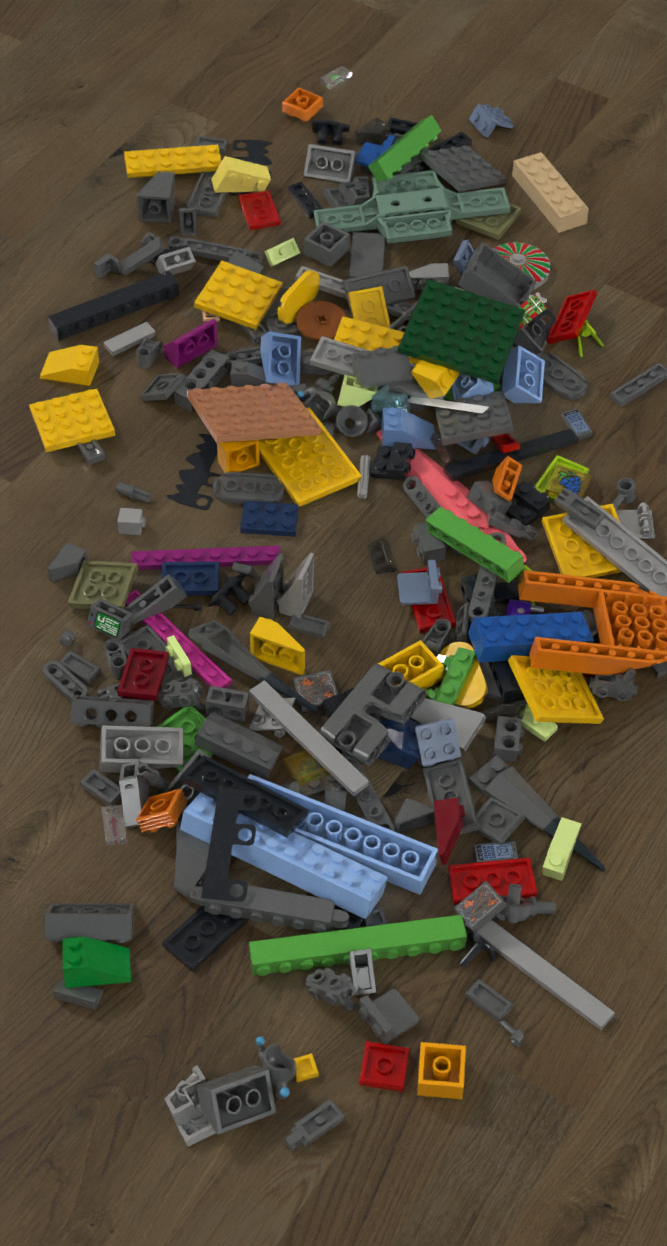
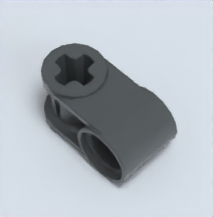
[136,337,163,369]
[422,619,451,656]

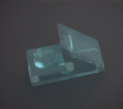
[372,384,408,411]

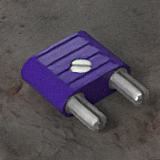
[505,599,544,616]

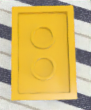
[348,286,390,328]

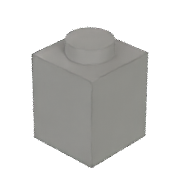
[117,508,146,535]

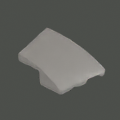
[165,1065,215,1147]

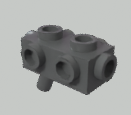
[589,668,638,702]
[157,678,205,712]
[305,968,356,1011]

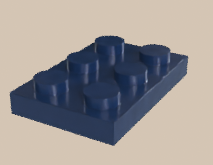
[240,501,299,537]
[162,562,219,596]

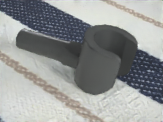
[500,1020,524,1047]

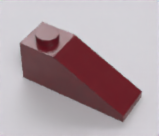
[434,797,466,865]

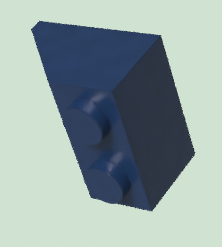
[378,720,422,769]

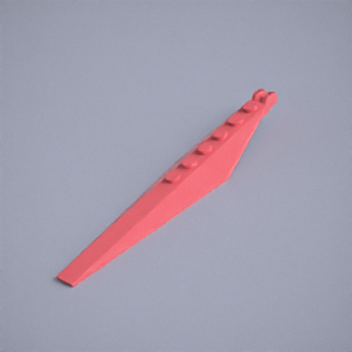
[376,430,527,563]

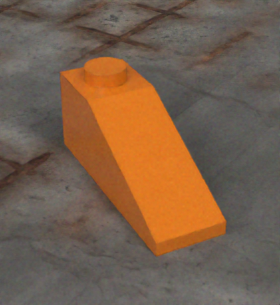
[492,456,522,502]

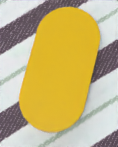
[277,270,320,324]
[439,642,488,709]

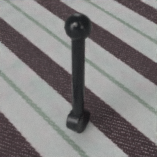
[173,603,201,611]

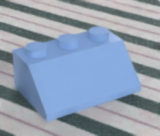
[502,345,545,403]
[451,373,494,400]

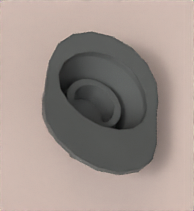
[300,349,332,375]

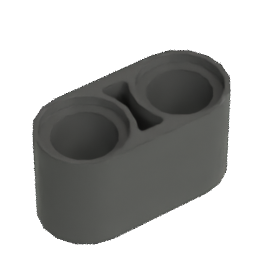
[104,639,127,679]

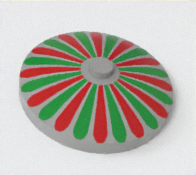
[493,242,550,290]

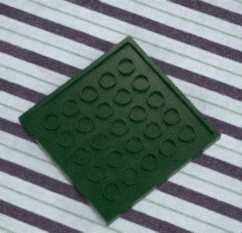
[397,279,526,385]

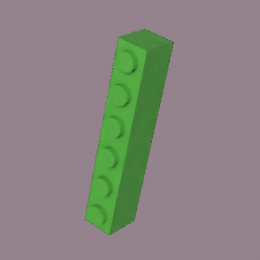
[368,115,441,182]
[425,507,525,583]

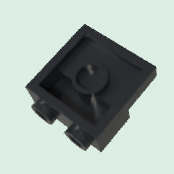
[370,442,415,480]
[505,481,551,526]

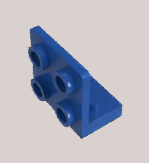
[355,135,395,166]

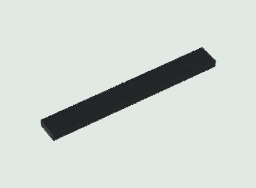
[444,429,579,481]

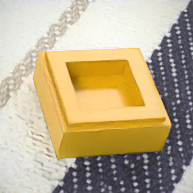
[293,1053,319,1082]

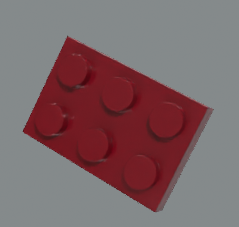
[117,648,169,701]

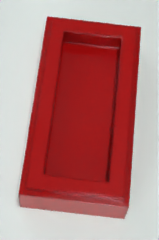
[490,433,520,453]

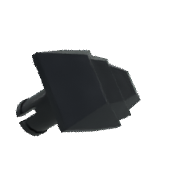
[312,119,350,146]
[209,574,250,616]

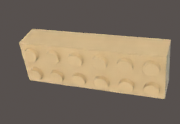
[512,152,589,233]

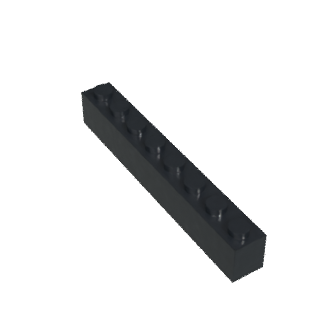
[48,271,179,341]
[460,574,526,704]

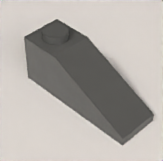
[230,361,277,387]
[124,574,187,624]

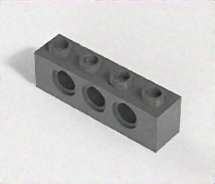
[173,350,230,412]
[71,695,154,728]

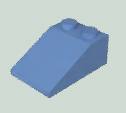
[261,331,301,387]
[381,408,436,449]

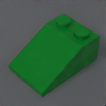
[63,937,131,988]

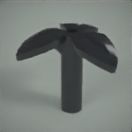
[459,932,495,968]

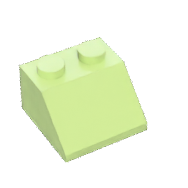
[337,375,378,408]

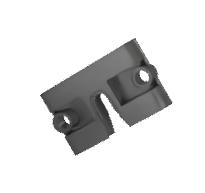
[320,664,426,766]

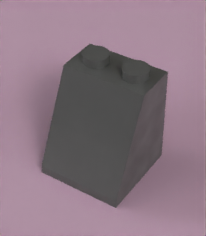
[137,171,176,223]

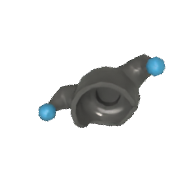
[297,386,342,428]
[256,1036,297,1101]

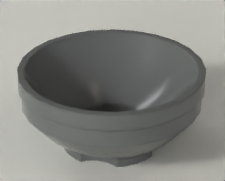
[336,405,368,438]

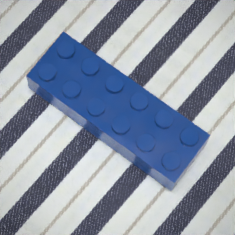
[468,612,594,663]

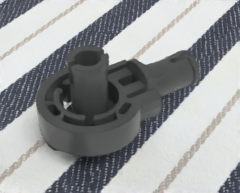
[496,884,556,923]

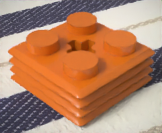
[282,88,323,122]
[135,789,188,833]

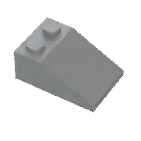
[277,553,314,619]

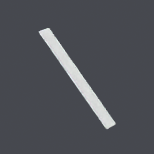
[408,396,489,413]

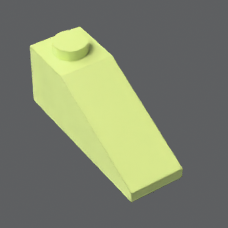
[542,817,582,881]

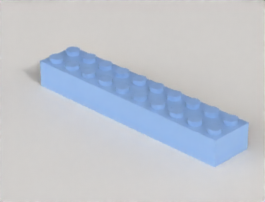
[248,774,438,895]
[180,792,388,919]

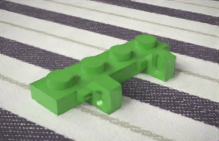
[422,647,477,706]

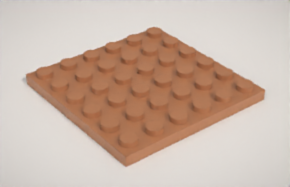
[187,383,321,443]

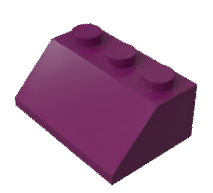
[164,319,218,369]

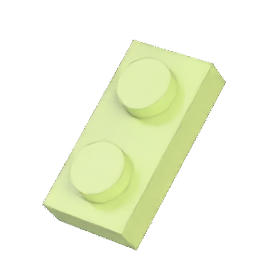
[264,238,300,266]
[165,635,192,677]
[514,704,558,742]

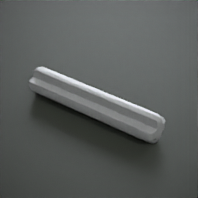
[357,455,370,499]

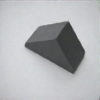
[395,798,435,834]

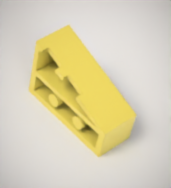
[211,156,271,193]

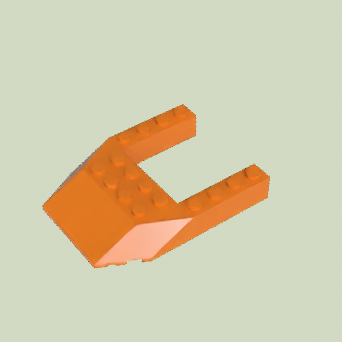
[517,570,667,676]

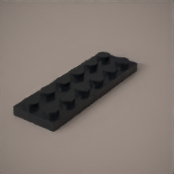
[181,755,309,838]

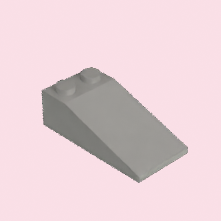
[100,725,183,773]

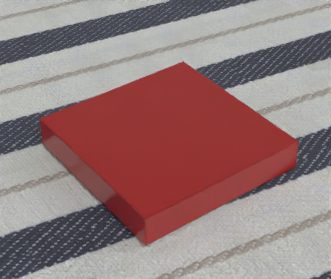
[359,1041,410,1092]

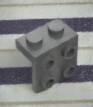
[358,989,419,1044]

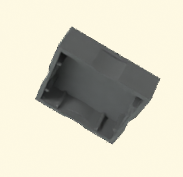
[458,242,536,307]

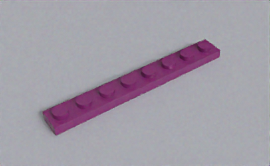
[131,546,280,570]

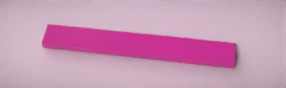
[125,589,233,689]

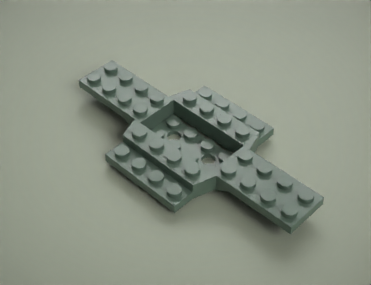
[313,170,510,244]

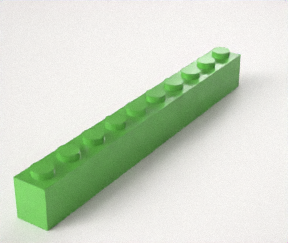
[249,915,467,976]

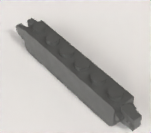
[190,884,349,933]

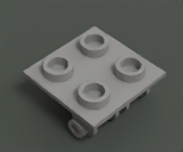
[616,503,655,539]
[249,698,295,738]

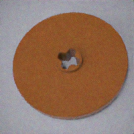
[296,301,346,341]

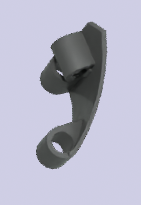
[174,821,210,900]

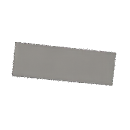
[103,322,156,356]

